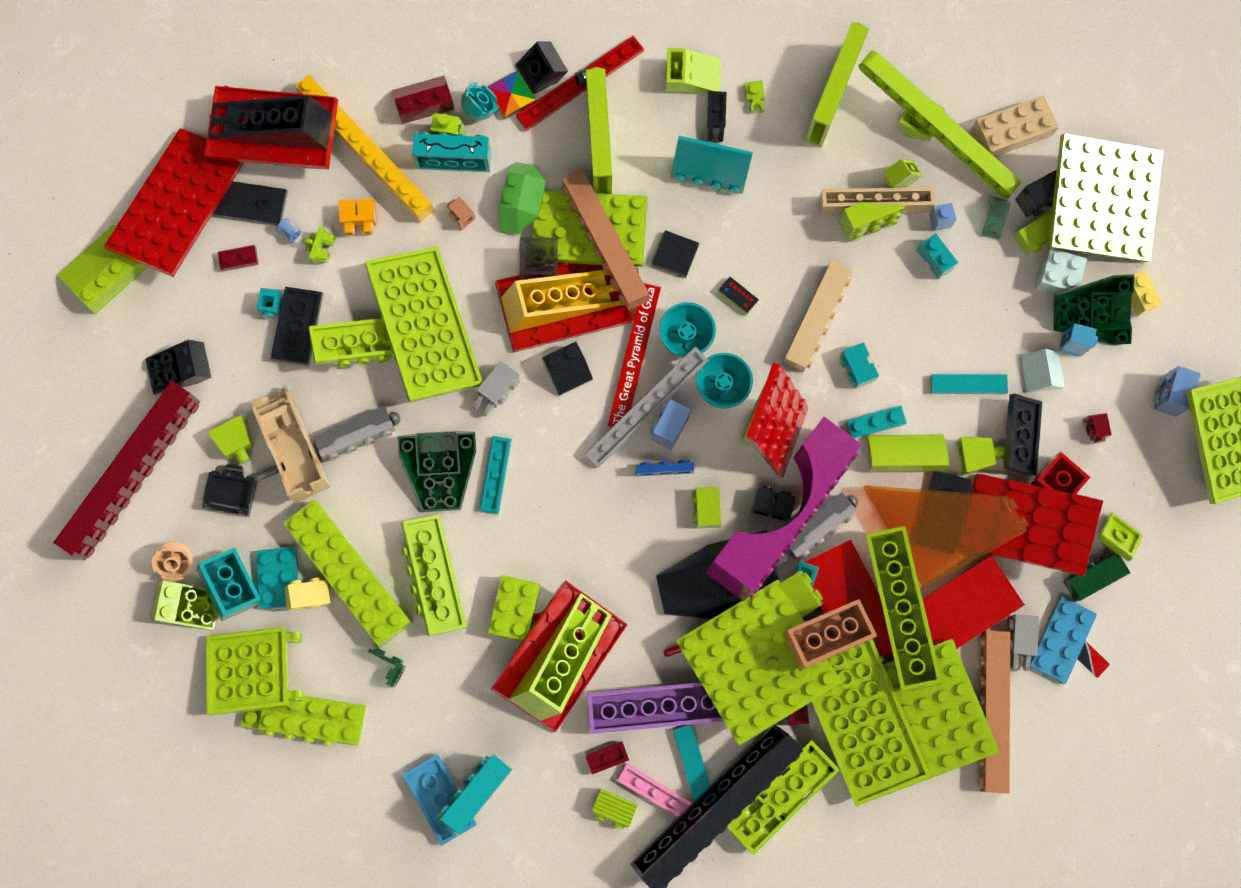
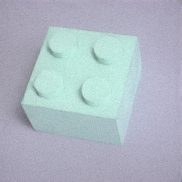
[1035,248,1087,295]

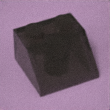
[520,237,558,280]

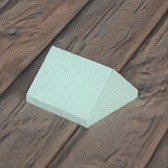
[1020,349,1065,393]

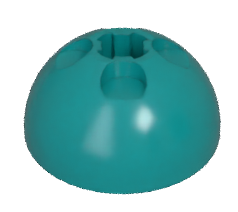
[659,302,716,358]
[696,353,753,409]

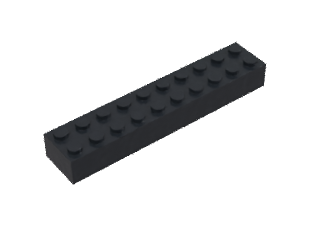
[630,724,803,888]

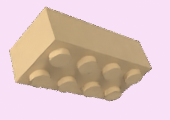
[972,95,1059,157]

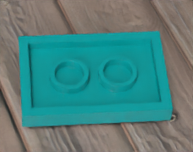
[256,547,299,610]

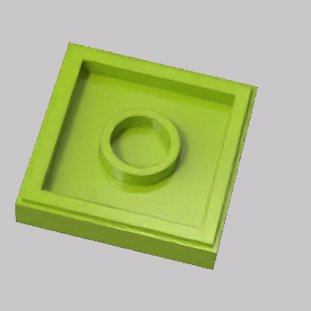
[1097,512,1143,562]

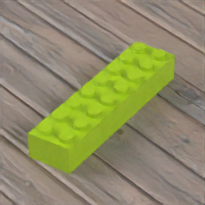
[283,499,412,648]
[866,526,942,693]

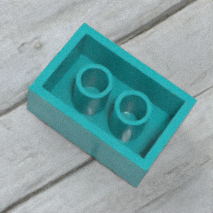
[196,548,261,621]

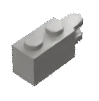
[473,360,520,416]
[1007,614,1039,672]

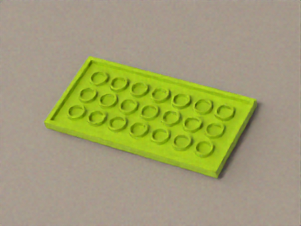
[365,246,483,403]
[812,640,931,807]

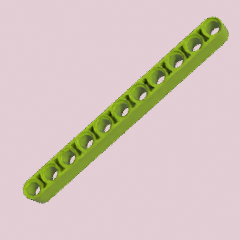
[859,51,1021,199]

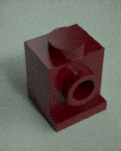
[1082,413,1112,443]

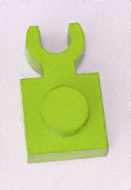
[744,80,765,114]

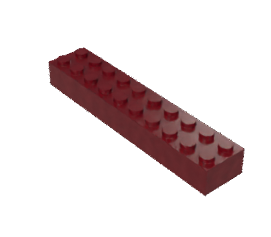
[53,380,200,560]

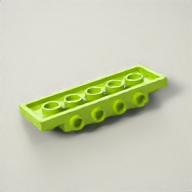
[309,318,394,368]
[401,514,467,637]
[240,695,367,746]

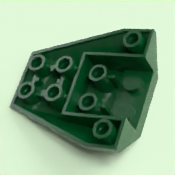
[1053,274,1134,345]
[397,431,477,512]

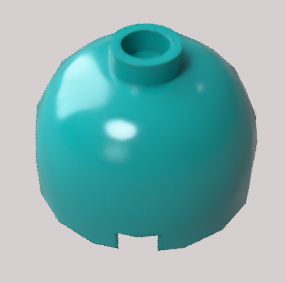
[461,82,498,121]

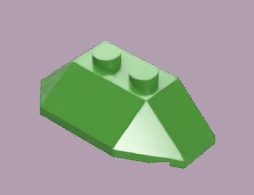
[499,162,546,235]

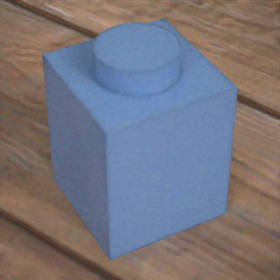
[929,203,957,231]

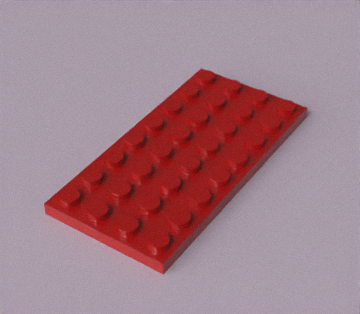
[104,128,244,278]

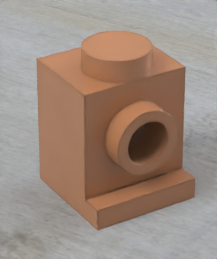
[447,197,476,231]

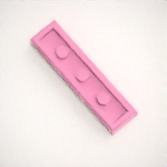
[616,763,692,818]

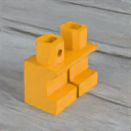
[338,198,376,236]

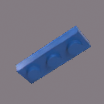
[636,460,694,477]

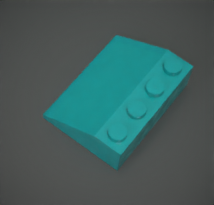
[671,136,753,194]

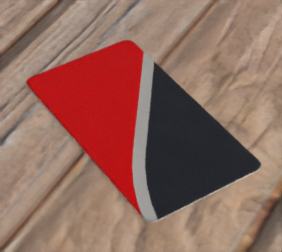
[1077,641,1110,678]

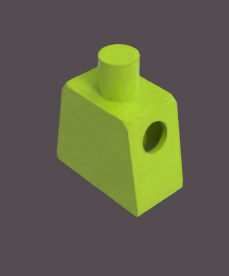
[430,113,466,136]
[208,415,254,465]
[957,436,1005,476]

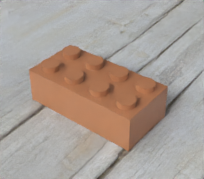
[783,599,877,671]

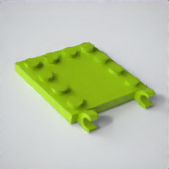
[206,627,304,716]

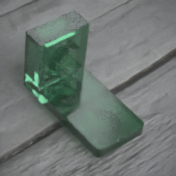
[982,195,1011,239]
[367,647,406,688]

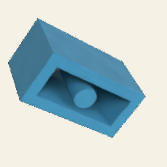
[1059,323,1098,357]

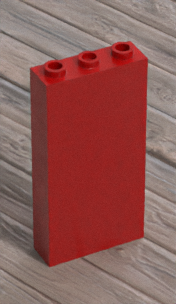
[797,539,893,661]
[922,555,1025,649]

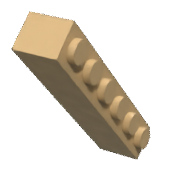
[819,187,935,214]
[783,260,852,372]

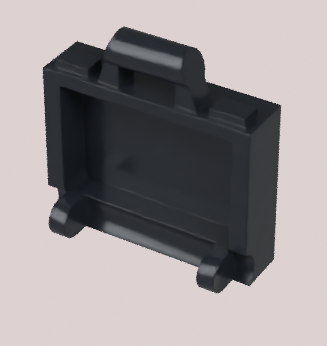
[202,464,257,517]

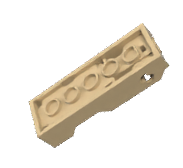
[251,385,330,504]

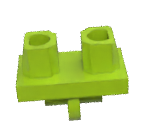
[302,226,336,265]

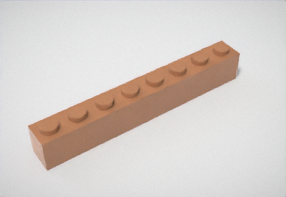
[561,169,649,311]
[978,631,1010,793]

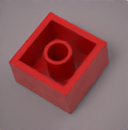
[1030,452,1091,494]

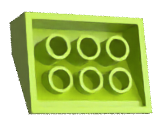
[57,224,147,314]

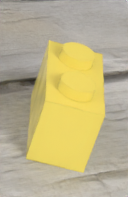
[1131,270,1162,317]
[284,578,331,611]

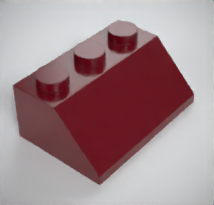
[392,76,455,124]

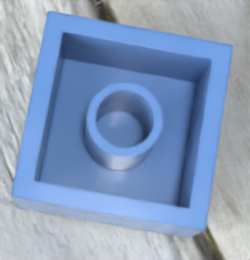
[1154,366,1201,417]
[650,399,691,451]

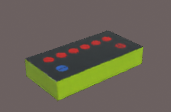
[718,276,759,315]

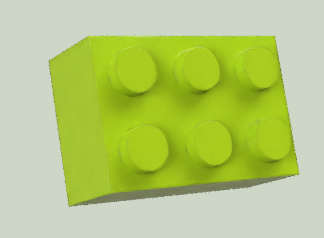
[488,575,541,642]

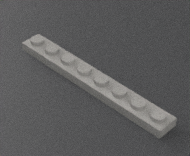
[585,347,709,468]

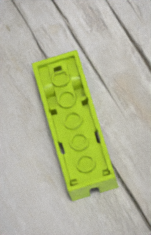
[727,740,840,855]

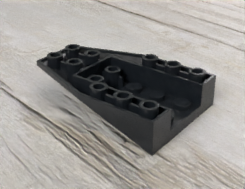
[656,530,780,619]

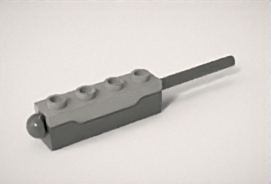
[257,406,400,481]
[776,492,858,568]

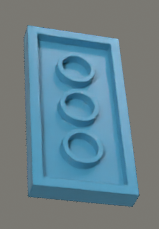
[1030,596,1097,684]
[402,754,477,846]

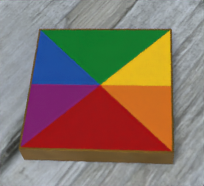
[488,71,536,119]

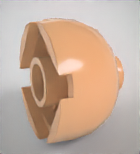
[151,541,193,581]

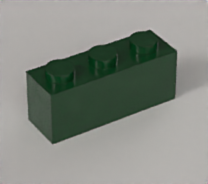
[1063,552,1131,602]

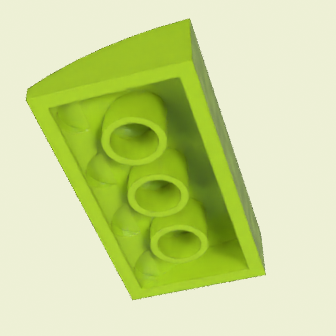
[867,434,949,472]

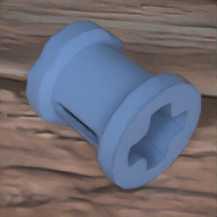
[276,218,301,243]

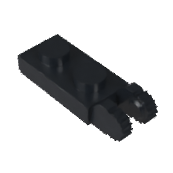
[707,91,727,142]

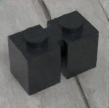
[751,486,796,522]

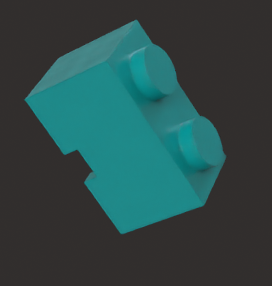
[917,233,959,279]
[839,342,879,389]

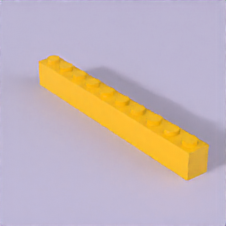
[295,74,434,223]

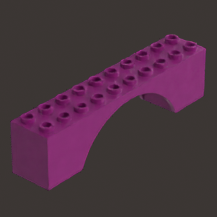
[705,417,861,602]

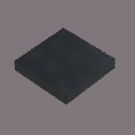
[652,230,700,278]

